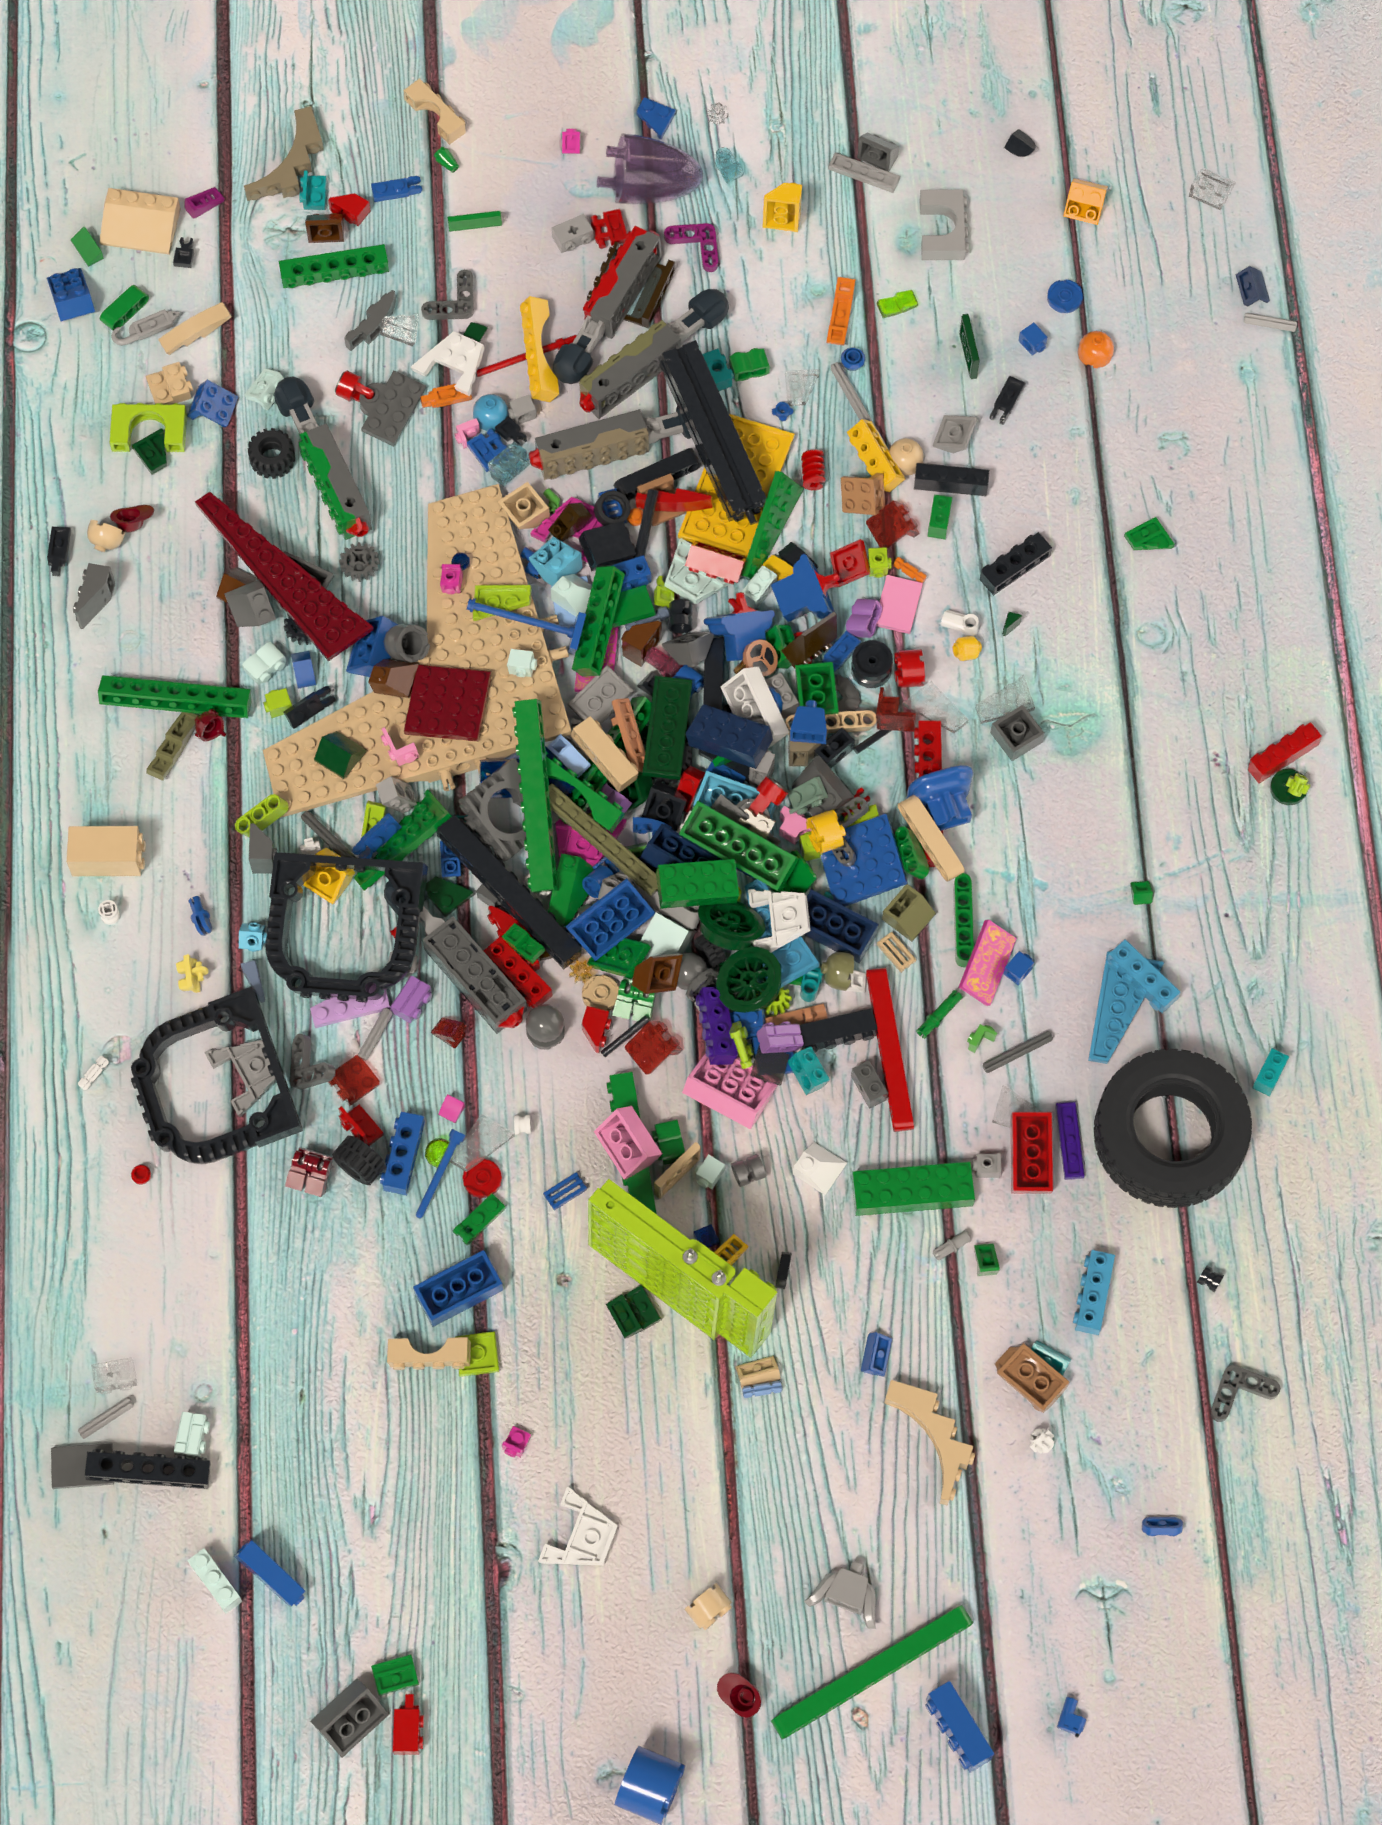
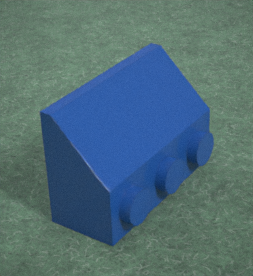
[346,616,398,677]

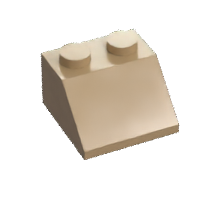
[498,482,550,529]

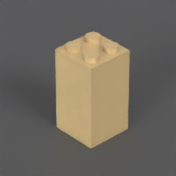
[66,826,146,876]

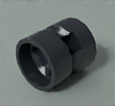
[668,600,693,634]

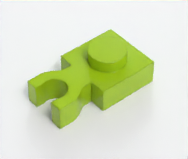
[654,575,674,608]

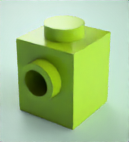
[263,688,292,718]
[799,832,822,861]

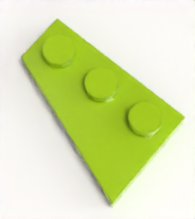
[473,585,532,621]

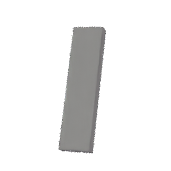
[828,152,900,193]

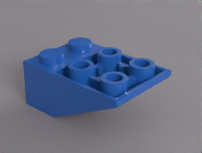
[47,268,95,322]

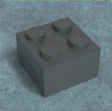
[990,705,1045,761]

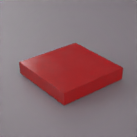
[830,539,870,587]

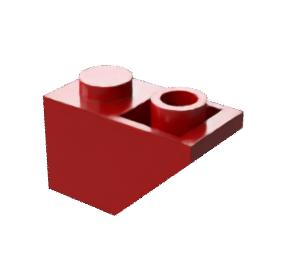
[328,193,371,227]
[677,766,705,813]
[582,1006,612,1053]

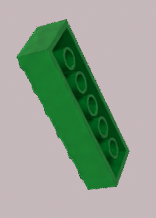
[679,801,800,892]
[851,1162,975,1216]

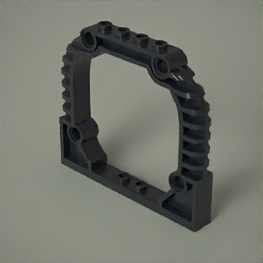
[265,852,428,1003]
[131,986,303,1164]

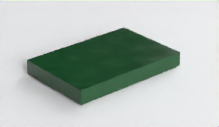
[959,314,980,379]

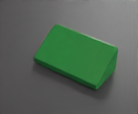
[70,227,104,267]

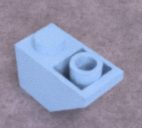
[547,734,591,778]

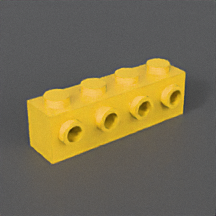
[847,419,905,492]

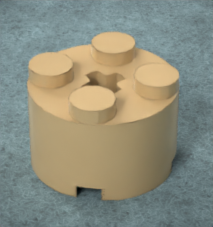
[684,1583,732,1630]

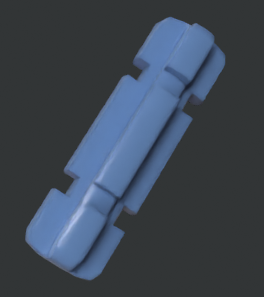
[742,1381,782,1398]

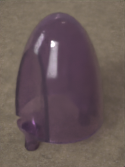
[596,133,703,204]

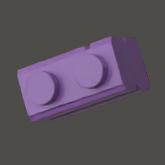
[390,976,432,1023]
[757,1022,804,1053]

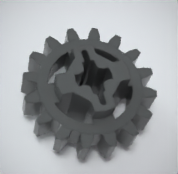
[339,542,380,582]

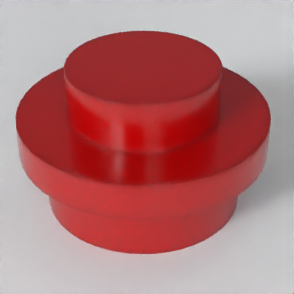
[131,1165,151,1185]

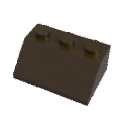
[781,612,837,669]

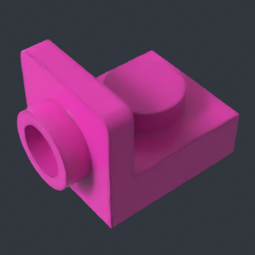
[562,129,580,154]
[502,1426,531,1458]

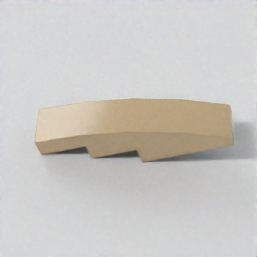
[158,302,232,355]

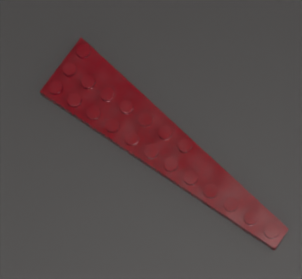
[195,492,373,662]

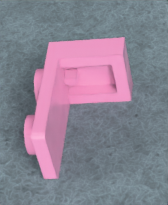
[380,727,419,766]

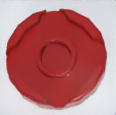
[462,1159,502,1198]

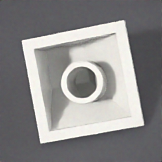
[793,1142,847,1195]

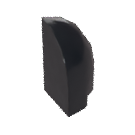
[1004,129,1036,157]

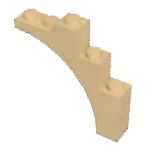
[884,1380,975,1505]

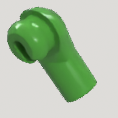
[543,488,561,514]

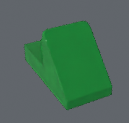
[974,1243,1000,1276]

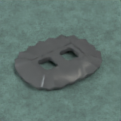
[797,674,860,727]

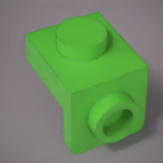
[967,1024,997,1053]

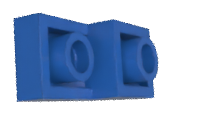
[633,817,671,836]
[440,841,461,878]

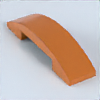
[826,277,856,346]

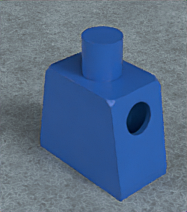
[790,700,827,744]

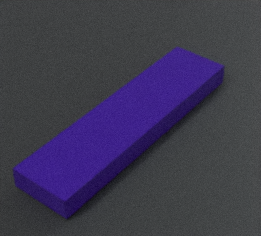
[1055,1102,1085,1180]

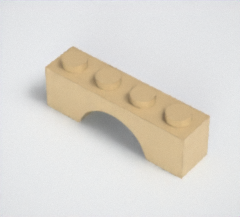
[403,78,466,145]
[387,1337,471,1370]

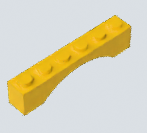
[520,296,559,402]

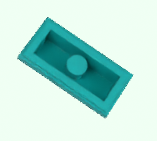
[1031,1340,1072,1376]

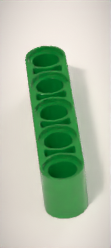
[953,873,974,968]

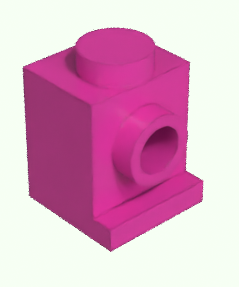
[440,564,463,594]

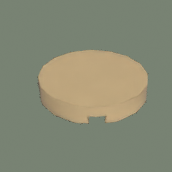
[582,975,619,1011]

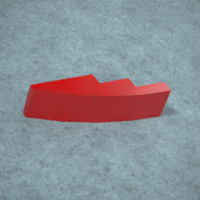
[635,488,713,512]

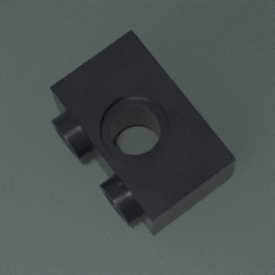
[814,728,855,769]

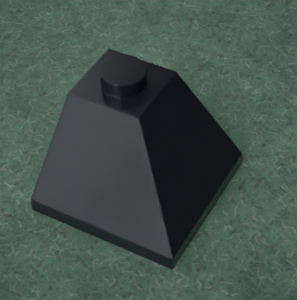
[642,781,687,832]

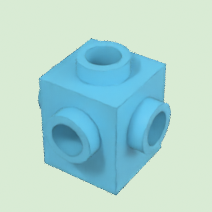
[239,922,267,952]

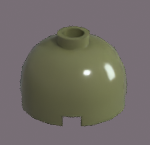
[821,952,854,991]

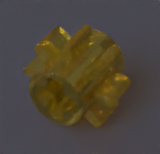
[569,960,592,984]

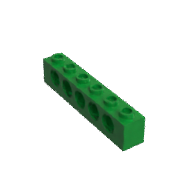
[279,244,389,288]
[572,566,625,677]

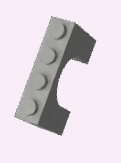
[919,189,969,260]

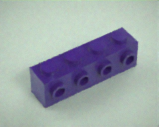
[696,987,738,1065]

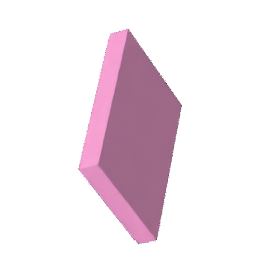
[876,575,923,634]

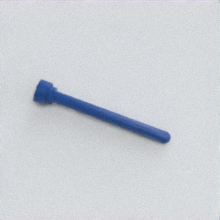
[416,1129,466,1218]

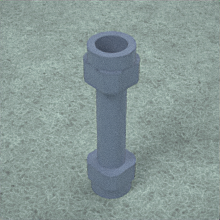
[625,606,669,631]

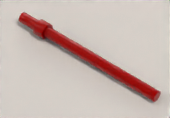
[476,335,577,377]

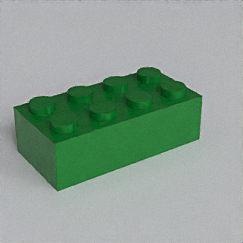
[656,859,739,909]

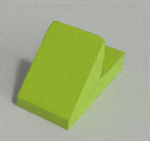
[361,800,386,838]

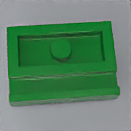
[371,1655,419,1696]

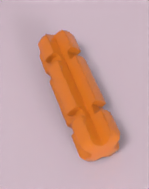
[893,557,927,583]

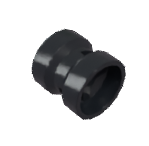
[1197,1266,1224,1292]

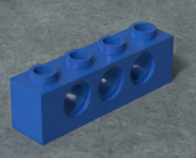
[380,1112,425,1196]

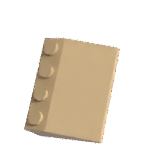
[99,188,181,255]

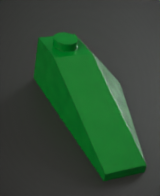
[548,853,594,929]

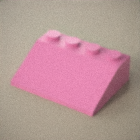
[682,1053,781,1129]

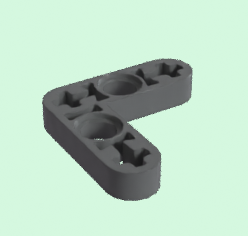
[421,269,474,320]
[832,797,869,867]
[290,1034,335,1090]
[1210,1365,1281,1422]

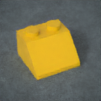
[303,847,355,904]

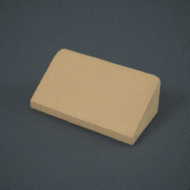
[735,1356,780,1388]

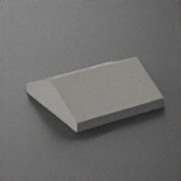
[933,415,977,453]

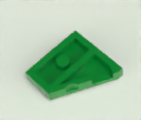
[1124,517,1175,550]

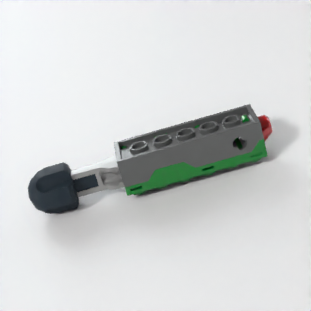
[274,376,372,540]

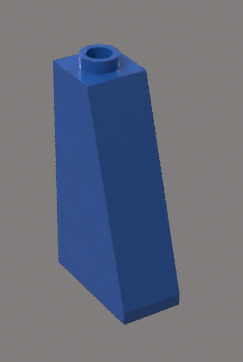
[234,1540,305,1607]

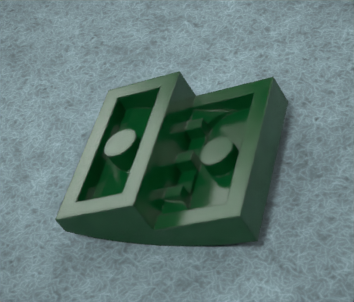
[606,1285,662,1339]

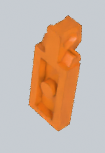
[420,384,472,408]

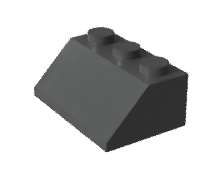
[310,1678,389,1758]

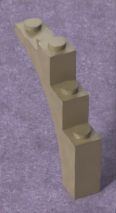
[244,106,323,201]

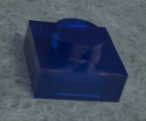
[693,1224,719,1248]

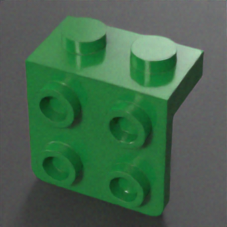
[771,850,817,893]

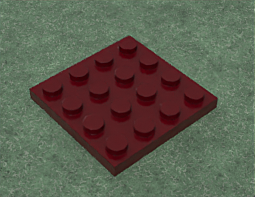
[404,665,492,742]

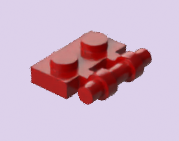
[591,209,627,249]

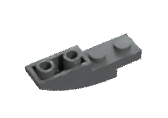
[344,290,396,351]

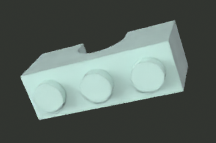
[187,1548,242,1614]

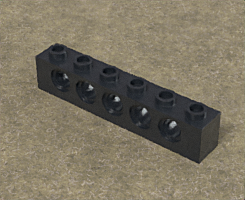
[84,1449,211,1489]

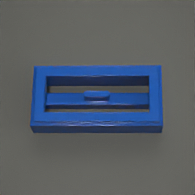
[543,1172,587,1211]

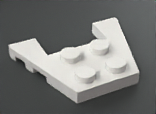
[411,331,484,396]
[748,889,810,952]
[538,1487,618,1566]

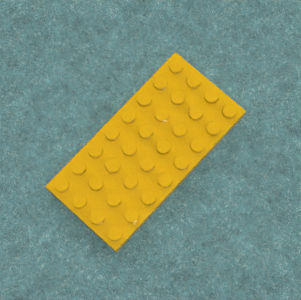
[678,414,794,558]

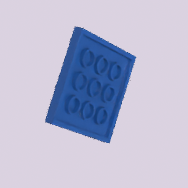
[820,814,908,907]

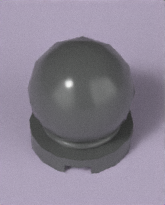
[383,624,430,662]
[677,952,718,1002]
[526,1004,565,1050]

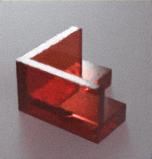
[876,687,916,732]

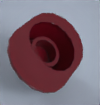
[110,505,154,532]
[717,1673,761,1718]

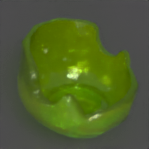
[425,1138,455,1168]

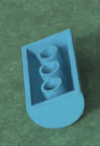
[693,771,776,819]

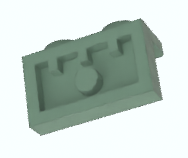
[788,777,828,816]

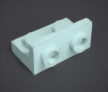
[244,368,284,410]

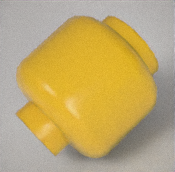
[952,636,982,661]

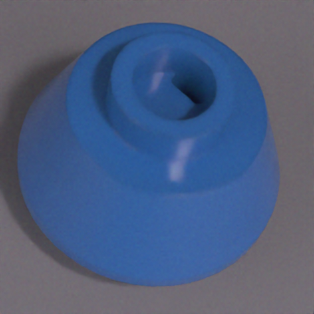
[841,347,865,371]

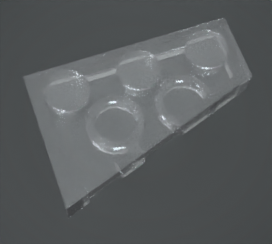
[450,1114,515,1172]

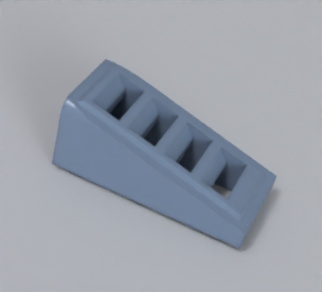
[240,960,265,1003]

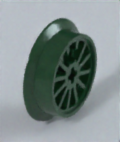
[698,901,765,950]
[716,947,781,1013]

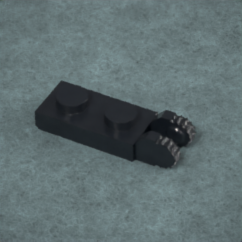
[989,376,1026,425]
[283,686,336,729]

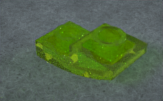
[876,290,919,318]

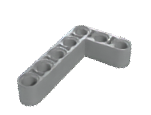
[598,871,699,929]

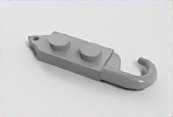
[111,309,180,346]

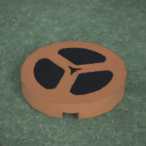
[743,639,778,677]

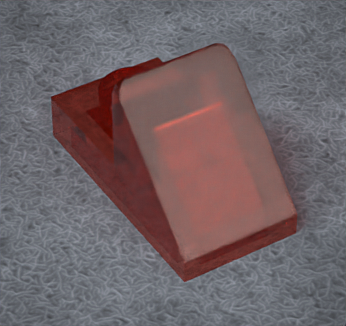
[431,1017,467,1048]

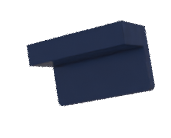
[1235,266,1270,307]

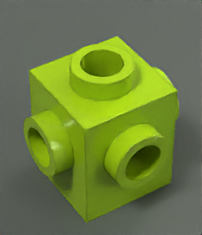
[867,548,891,578]

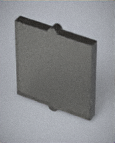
[750,1046,789,1086]

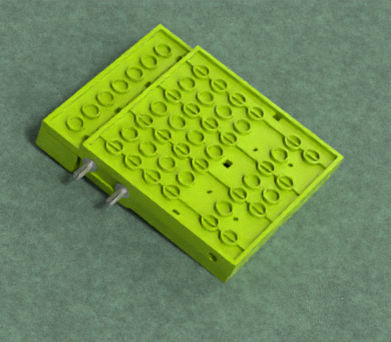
[588,1179,777,1358]

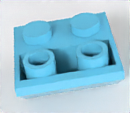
[529,536,583,586]

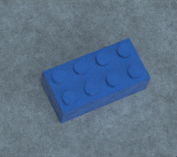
[413,1250,503,1327]
[925,1681,994,1773]

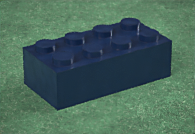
[686,704,773,769]
[640,824,723,869]
[803,889,879,964]

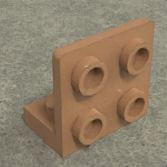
[637,473,685,526]
[841,473,885,515]

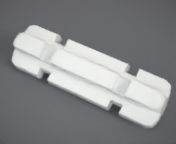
[78,1056,109,1090]

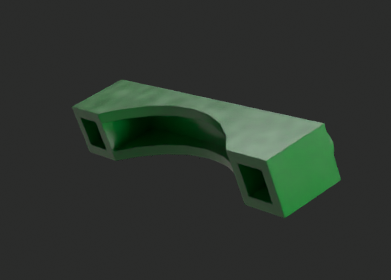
[546,752,625,833]

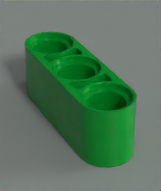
[100,285,149,331]
[894,826,929,879]

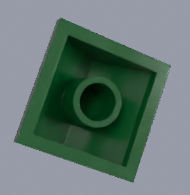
[314,731,367,779]

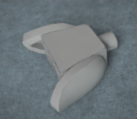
[803,1562,876,1629]

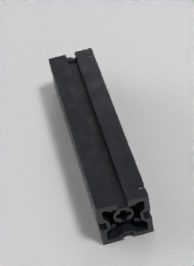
[659,340,767,525]

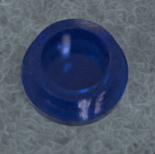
[451,553,470,571]

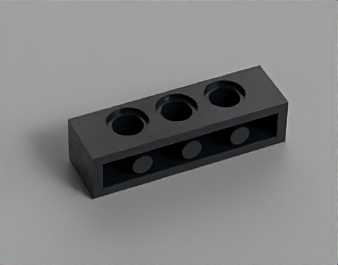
[980,532,1052,596]

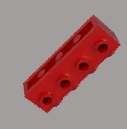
[1248,722,1322,784]
[483,936,553,1008]

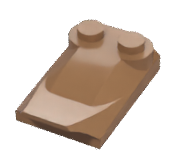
[995,1343,1070,1413]

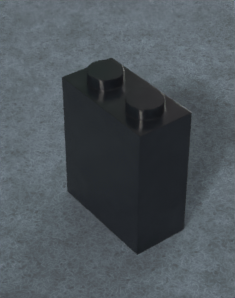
[578,521,636,572]

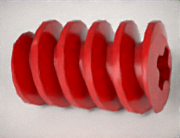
[801,450,826,491]

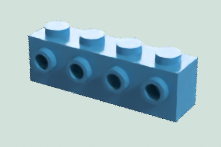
[1107,939,1181,1013]
[1073,1250,1115,1336]

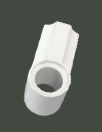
[941,610,979,636]

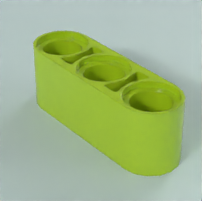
[235,794,289,838]

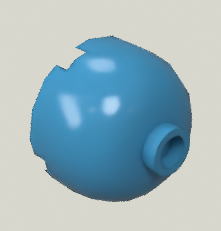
[473,394,509,431]

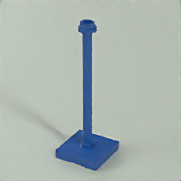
[466,598,586,655]

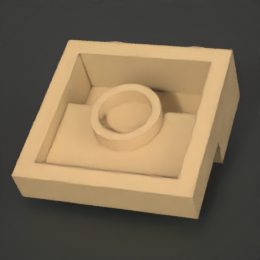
[146,362,193,405]

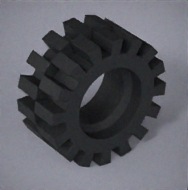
[693,934,726,968]

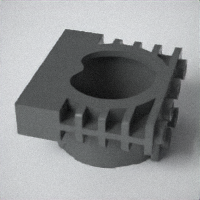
[459,758,560,861]

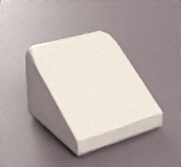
[846,970,866,993]

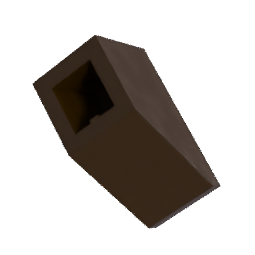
[548,503,592,542]

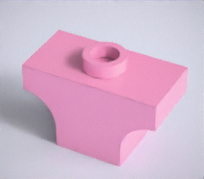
[779,806,811,845]

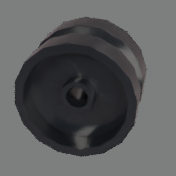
[851,640,893,688]

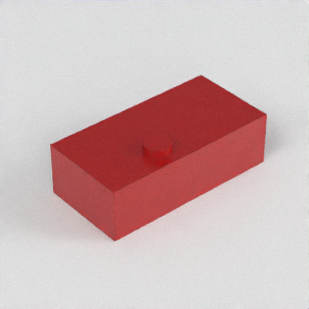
[1010,1112,1053,1194]

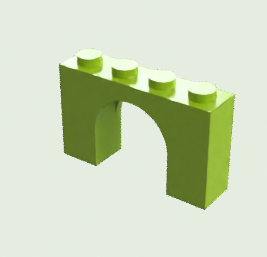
[109,403,187,452]

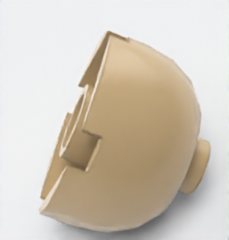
[889,438,924,476]
[87,519,126,552]

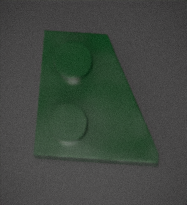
[132,428,167,475]
[425,876,474,917]

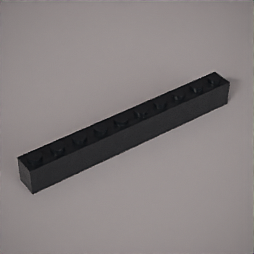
[437,815,582,970]

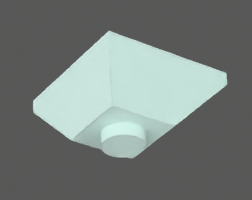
[551,574,592,617]

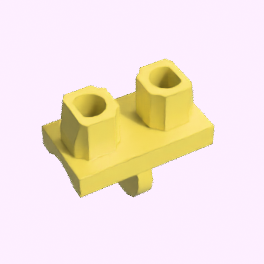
[176,954,208,993]

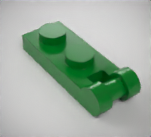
[453,1193,506,1245]

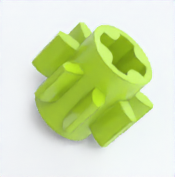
[1286,773,1310,797]

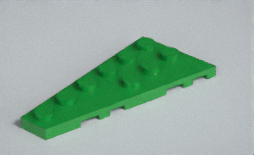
[741,471,804,580]
[354,789,452,891]

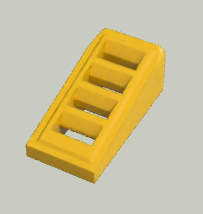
[714,1234,749,1266]

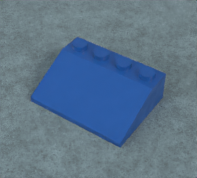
[566,878,655,961]

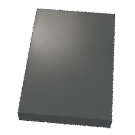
[51,1443,114,1489]

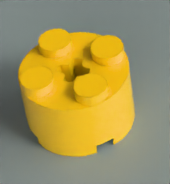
[806,810,846,854]

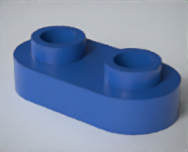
[1142,1517,1183,1536]

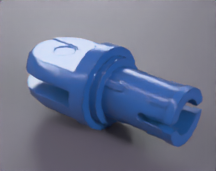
[188,896,212,936]

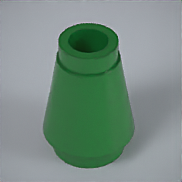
[434,147,459,173]

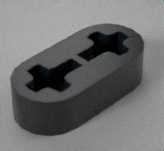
[775,1251,792,1289]

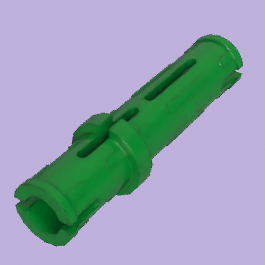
[916,990,963,1039]

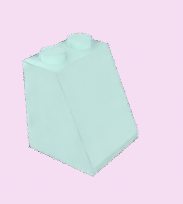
[640,912,697,962]

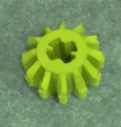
[760,986,792,1016]

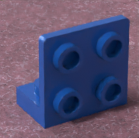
[187,379,238,427]

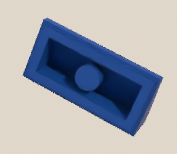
[861,1332,892,1377]

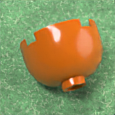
[1078,331,1114,368]

